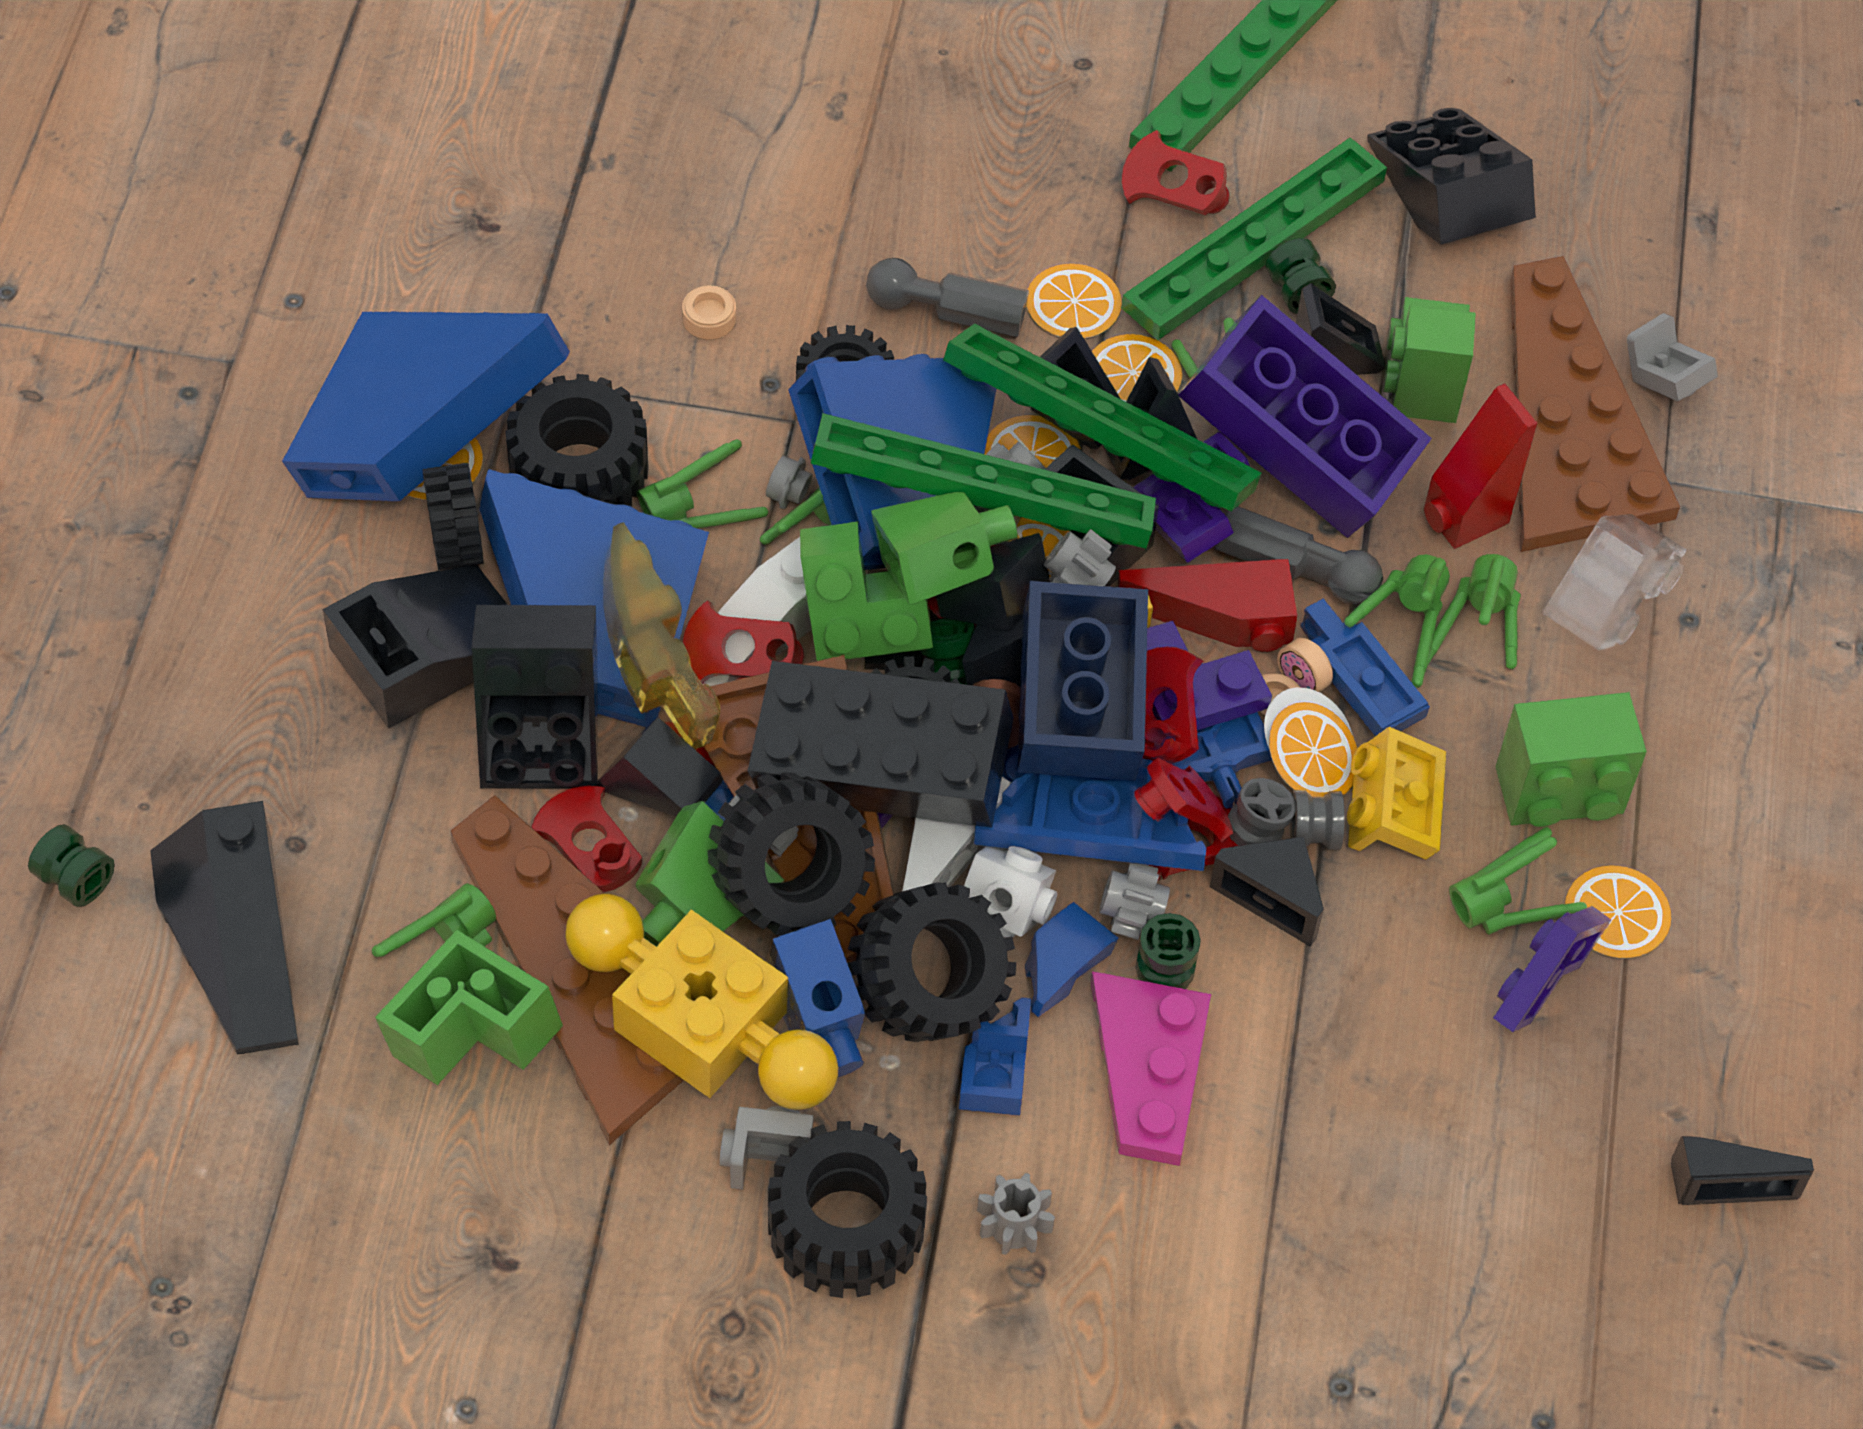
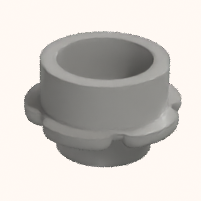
[766,455,812,509]

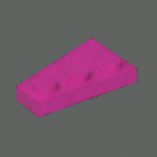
[1090,971,1211,1166]

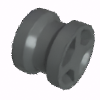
[1228,778,1296,846]
[1290,790,1345,850]

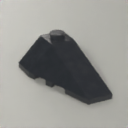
[150,801,299,1055]

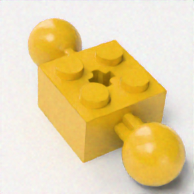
[565,894,838,1110]

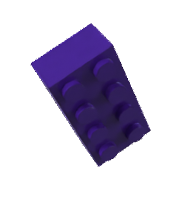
[1178,295,1432,538]

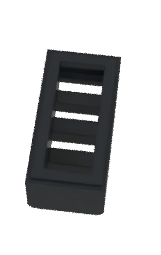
[1671,1136,1814,1205]

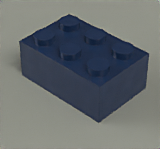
[1017,581,1148,781]

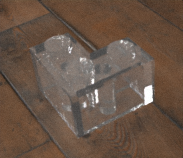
[1542,514,1687,650]

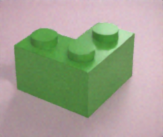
[1383,297,1476,423]
[800,522,933,661]
[375,930,563,1085]

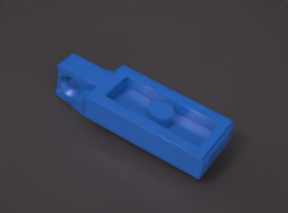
[1300,598,1430,736]

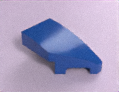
[1025,902,1118,1017]
[959,997,1031,1116]

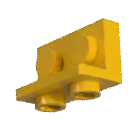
[1347,727,1446,860]

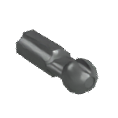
[866,258,1029,337]
[1215,506,1383,604]

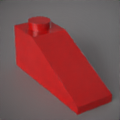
[1423,383,1538,549]
[1117,559,1298,652]

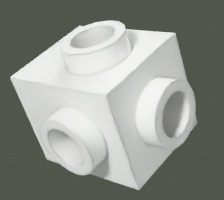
[964,846,1057,937]

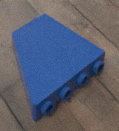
[282,311,570,501]
[788,354,997,570]
[479,469,709,727]

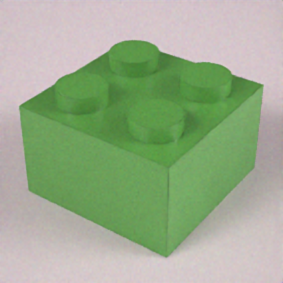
[1495,692,1647,827]

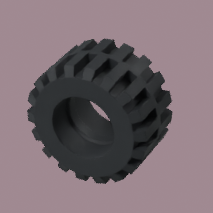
[505,374,649,507]
[707,772,875,936]
[847,883,1017,1042]
[768,1121,927,1298]

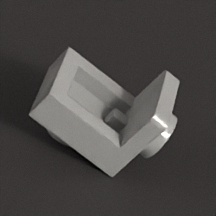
[1627,313,1718,401]
[720,1106,813,1190]

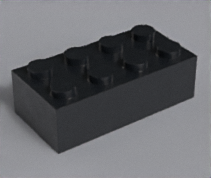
[748,661,1014,828]

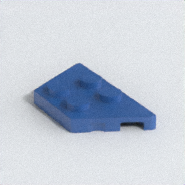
[974,759,1206,871]

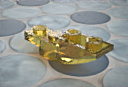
[603,522,721,750]

